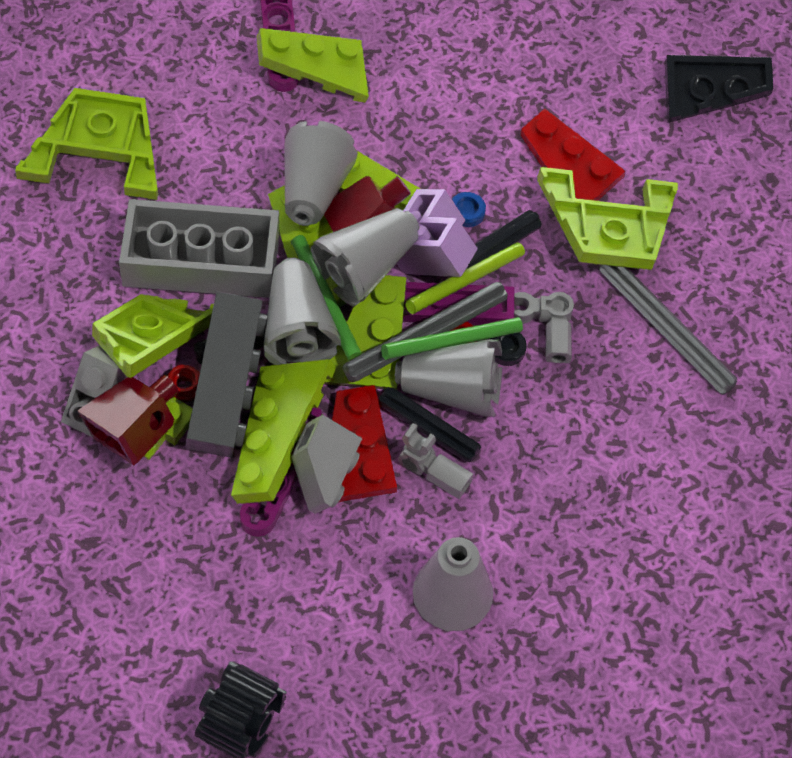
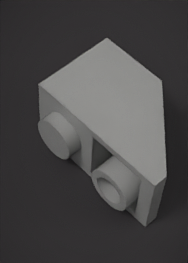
[61,345,127,437]
[291,414,362,514]

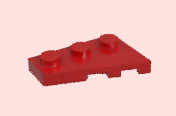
[520,109,626,201]
[332,385,397,502]

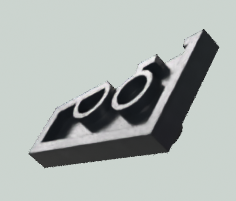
[665,55,774,123]

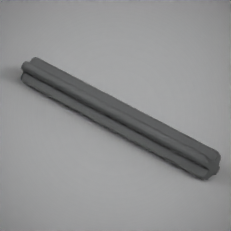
[599,264,737,394]
[343,282,508,382]

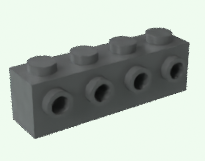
[186,291,268,458]

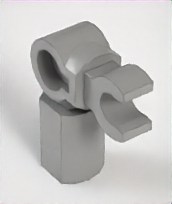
[514,292,574,363]
[398,423,473,499]

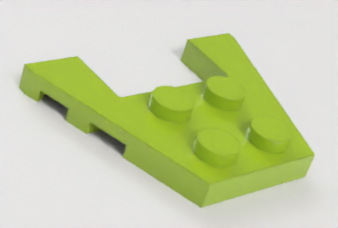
[15,88,158,200]
[537,167,678,270]

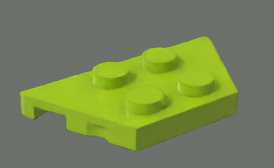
[92,294,214,378]

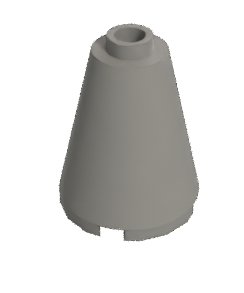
[284,121,358,226]
[311,208,419,306]
[263,258,341,365]
[395,339,502,417]
[413,537,493,632]

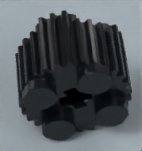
[195,661,287,758]

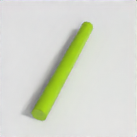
[405,242,525,314]

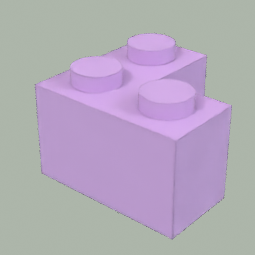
[397,189,478,277]

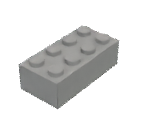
[119,199,280,298]

